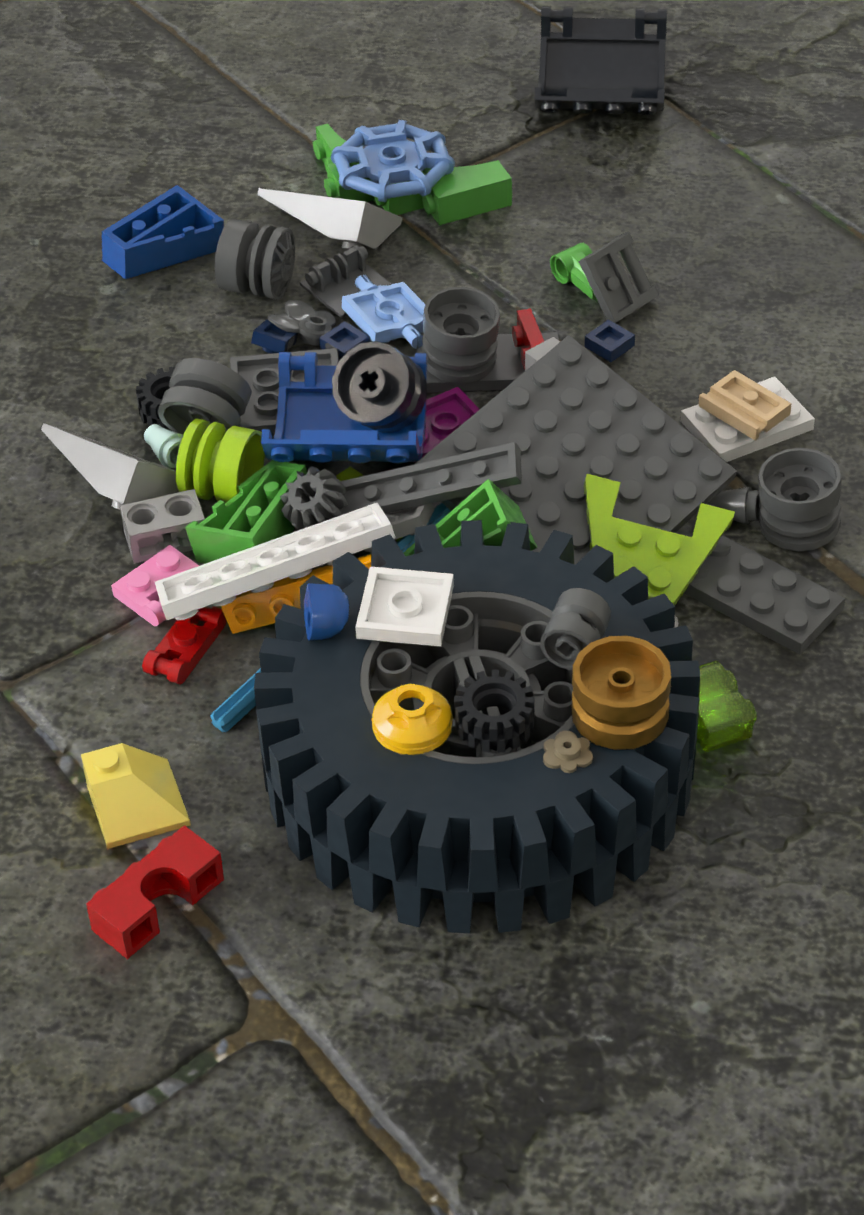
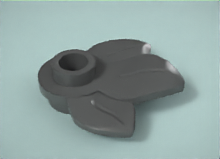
[268,300,336,345]

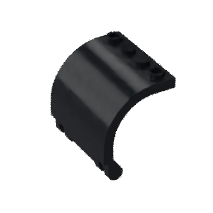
[534,6,667,115]

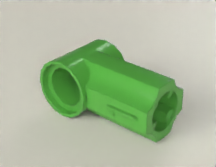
[550,243,598,302]

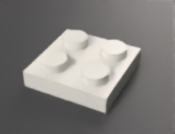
[356,567,454,647]

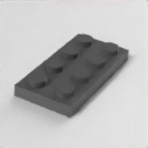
[684,535,845,655]

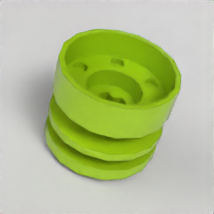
[176,418,265,503]

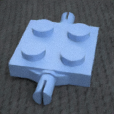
[342,275,425,349]

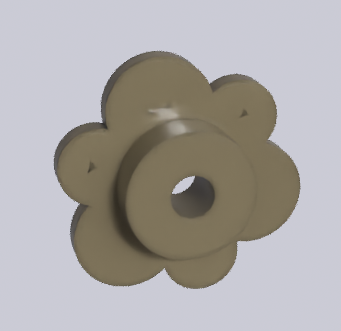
[543,731,593,773]

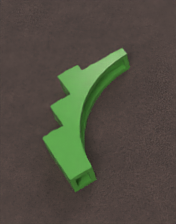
[313,124,512,225]

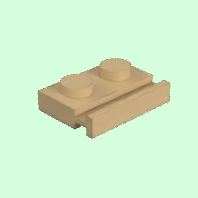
[699,370,792,440]

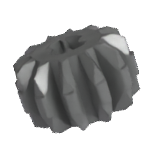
[280,466,349,530]

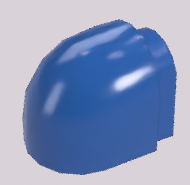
[303,583,349,641]

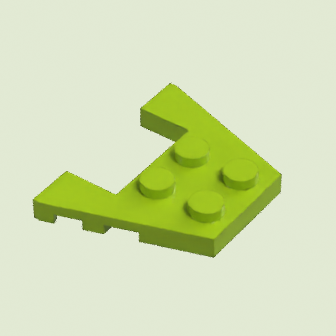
[584,474,735,606]

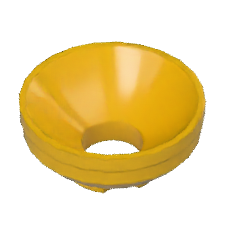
[372,684,453,755]

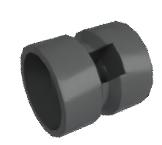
[540,588,611,670]

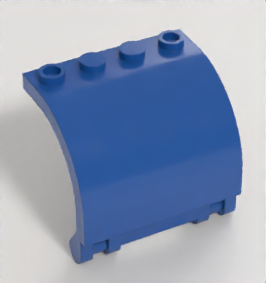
[261,352,427,463]

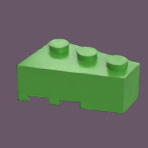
[185,460,307,564]
[403,479,537,556]

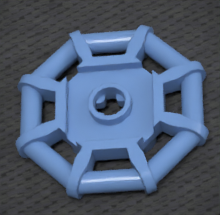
[331,120,455,202]

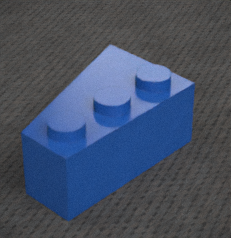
[102,185,224,279]

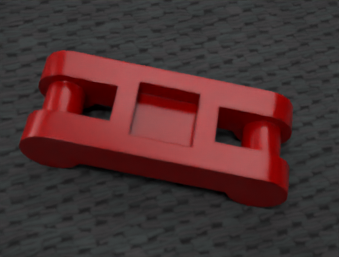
[142,606,227,685]

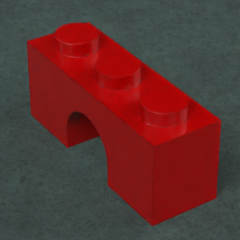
[86,825,224,959]

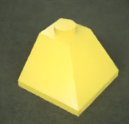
[81,743,191,849]

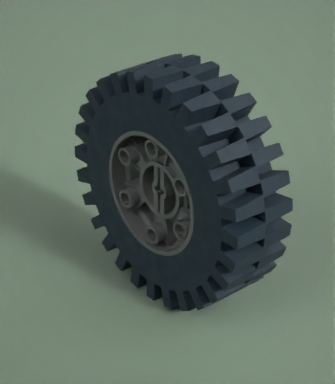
[254,520,700,934]

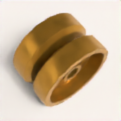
[572,636,671,750]

